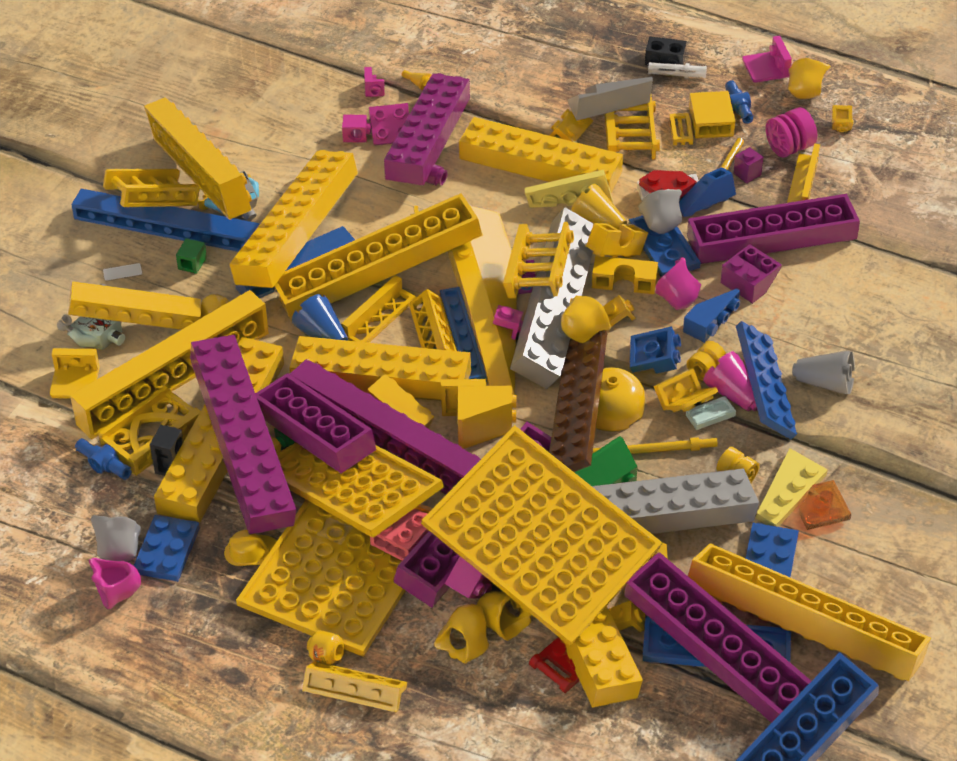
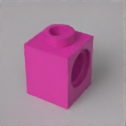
[342,114,371,143]

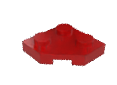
[639,170,697,197]

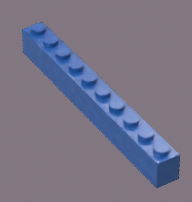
[71,188,261,252]

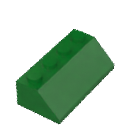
[574,436,638,486]

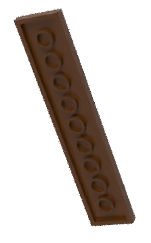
[549,330,608,472]

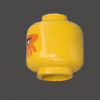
[307,631,345,665]

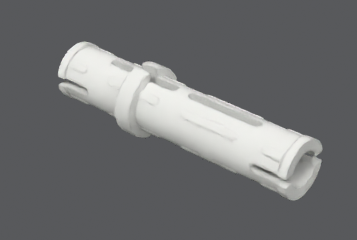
[648,62,707,79]

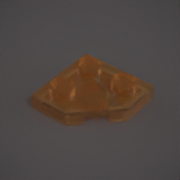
[799,480,851,530]

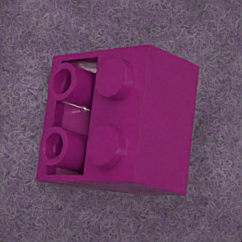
[720,244,782,304]

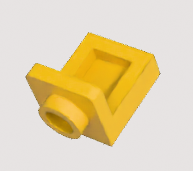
[832,105,854,132]
[603,295,636,327]
[609,600,646,632]

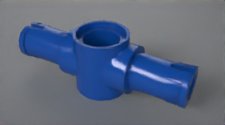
[725,80,754,124]
[75,438,132,480]

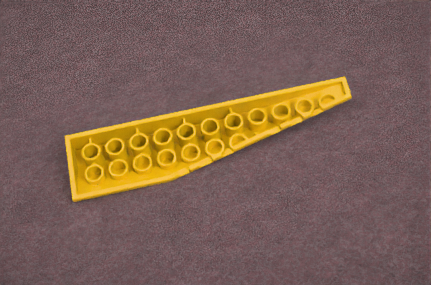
[447,206,517,395]

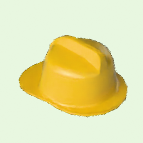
[224,530,277,566]

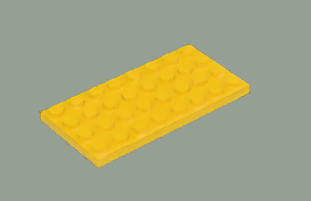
[277,442,444,538]

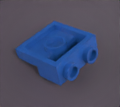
[630,326,681,374]

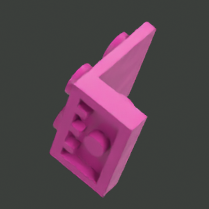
[742,35,792,83]
[368,103,409,145]

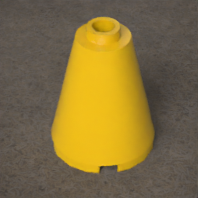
[571,184,627,230]

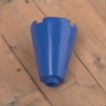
[292,294,348,341]

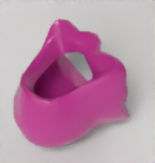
[655,257,701,310]
[88,558,141,610]

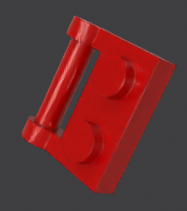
[529,637,580,694]

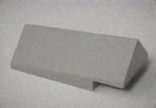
[567,77,653,121]

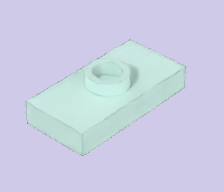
[686,396,736,430]

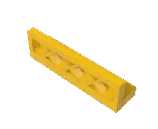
[787,144,820,203]
[341,275,416,343]
[409,289,457,351]
[302,661,407,712]

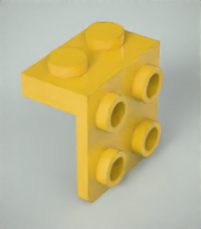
[50,348,100,399]
[653,369,718,413]

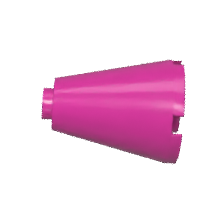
[703,351,757,412]

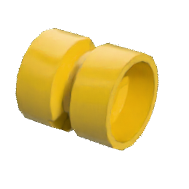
[686,341,726,381]
[716,447,760,483]

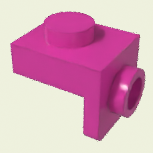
[493,305,523,340]

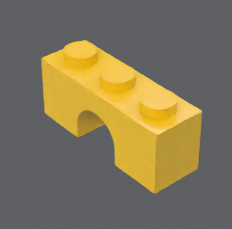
[586,223,648,258]
[592,256,658,295]

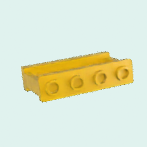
[98,386,201,476]

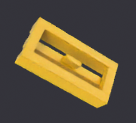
[669,113,693,145]

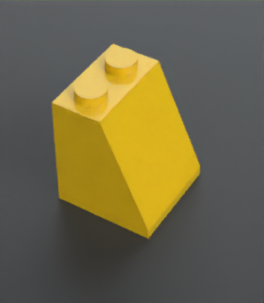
[458,386,517,449]

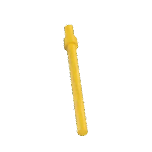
[592,437,718,454]

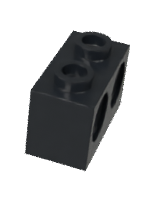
[645,36,687,66]
[150,425,184,476]

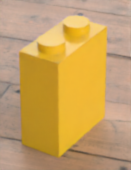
[689,91,735,139]

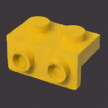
[549,109,593,142]

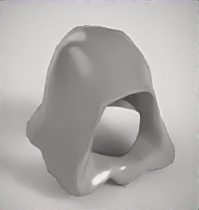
[638,189,682,234]
[91,515,141,562]

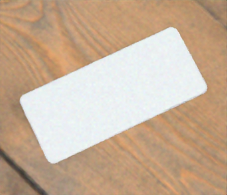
[103,263,142,281]

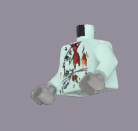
[57,284,125,350]

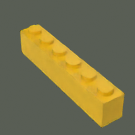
[68,281,201,330]

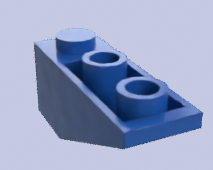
[679,167,736,217]
[683,289,741,343]

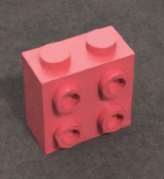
[370,509,429,561]

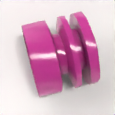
[765,107,818,158]

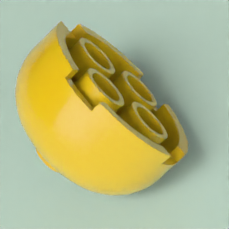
[596,368,645,431]

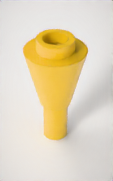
[402,70,431,91]

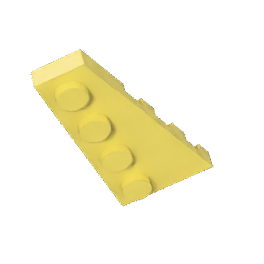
[525,170,613,208]
[756,448,827,527]

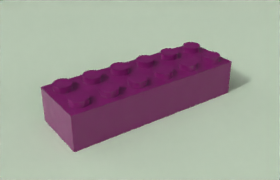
[255,373,376,473]

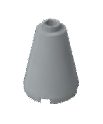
[792,350,855,394]

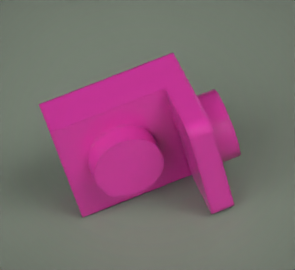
[364,67,385,97]

